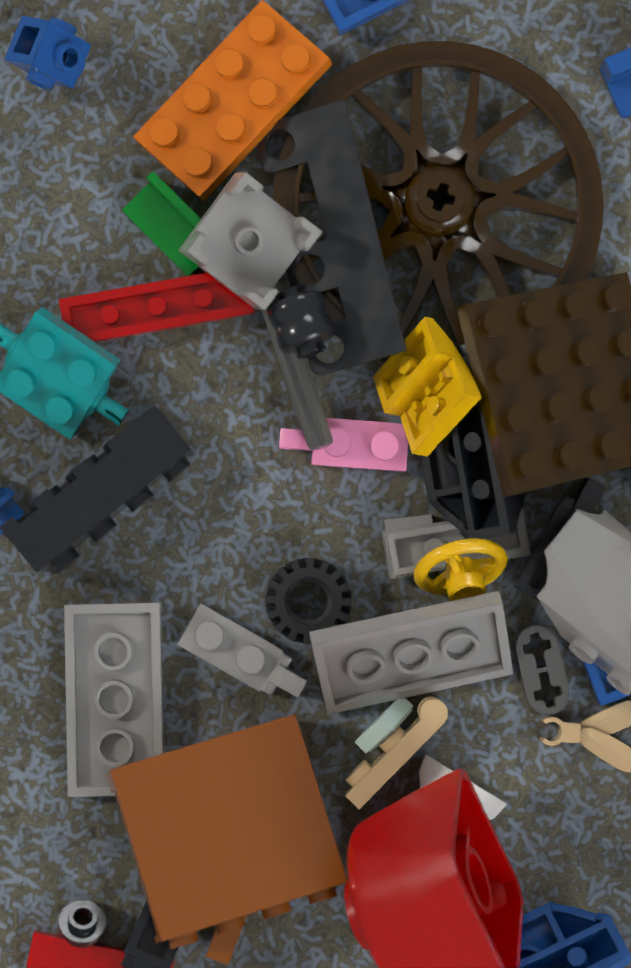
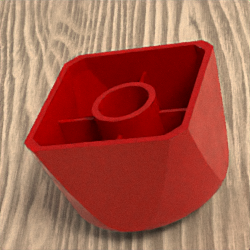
[344,768,524,968]

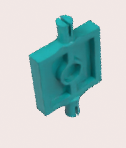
[0,307,130,440]

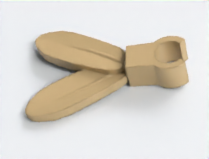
[539,700,631,772]

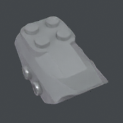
[537,509,631,695]

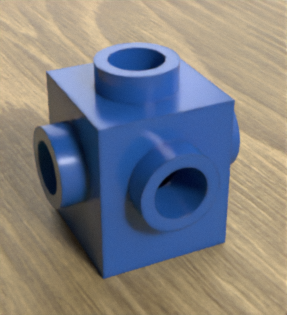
[4,16,91,91]

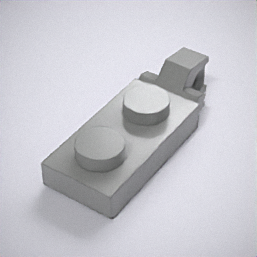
[177,603,307,698]

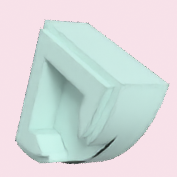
[355,698,413,753]

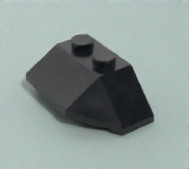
[420,345,526,539]

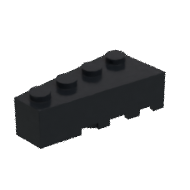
[0,405,193,574]

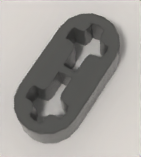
[514,625,569,715]

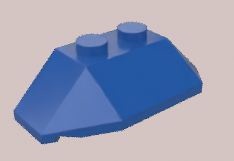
[520,902,631,968]

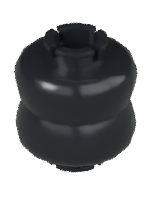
[267,285,335,360]

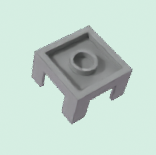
[178,172,322,311]

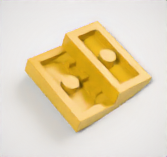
[373,317,482,457]

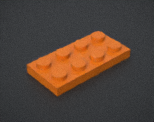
[133,0,333,202]

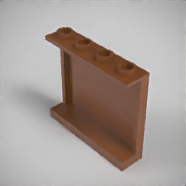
[106,714,347,949]

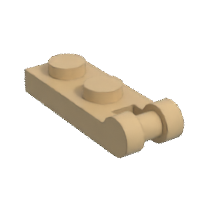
[345,696,448,809]

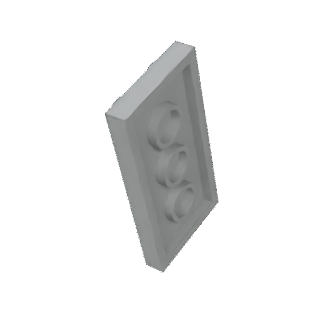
[309,591,513,715]
[64,602,164,797]

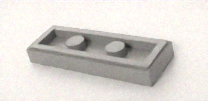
[381,508,531,579]

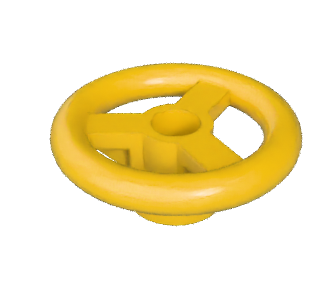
[414,538,508,601]

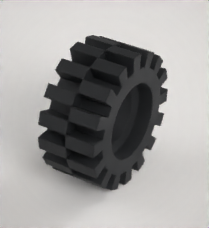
[265,558,352,644]

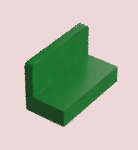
[121,171,201,276]

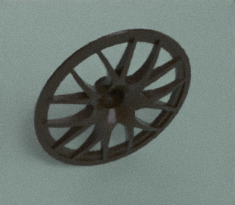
[273,41,604,362]

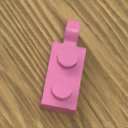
[279,418,408,472]

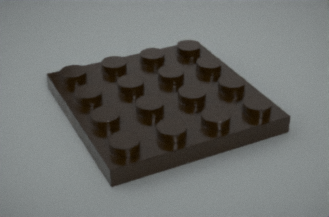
[456,272,631,497]

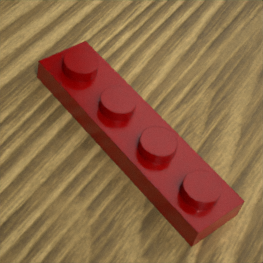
[58,273,255,343]

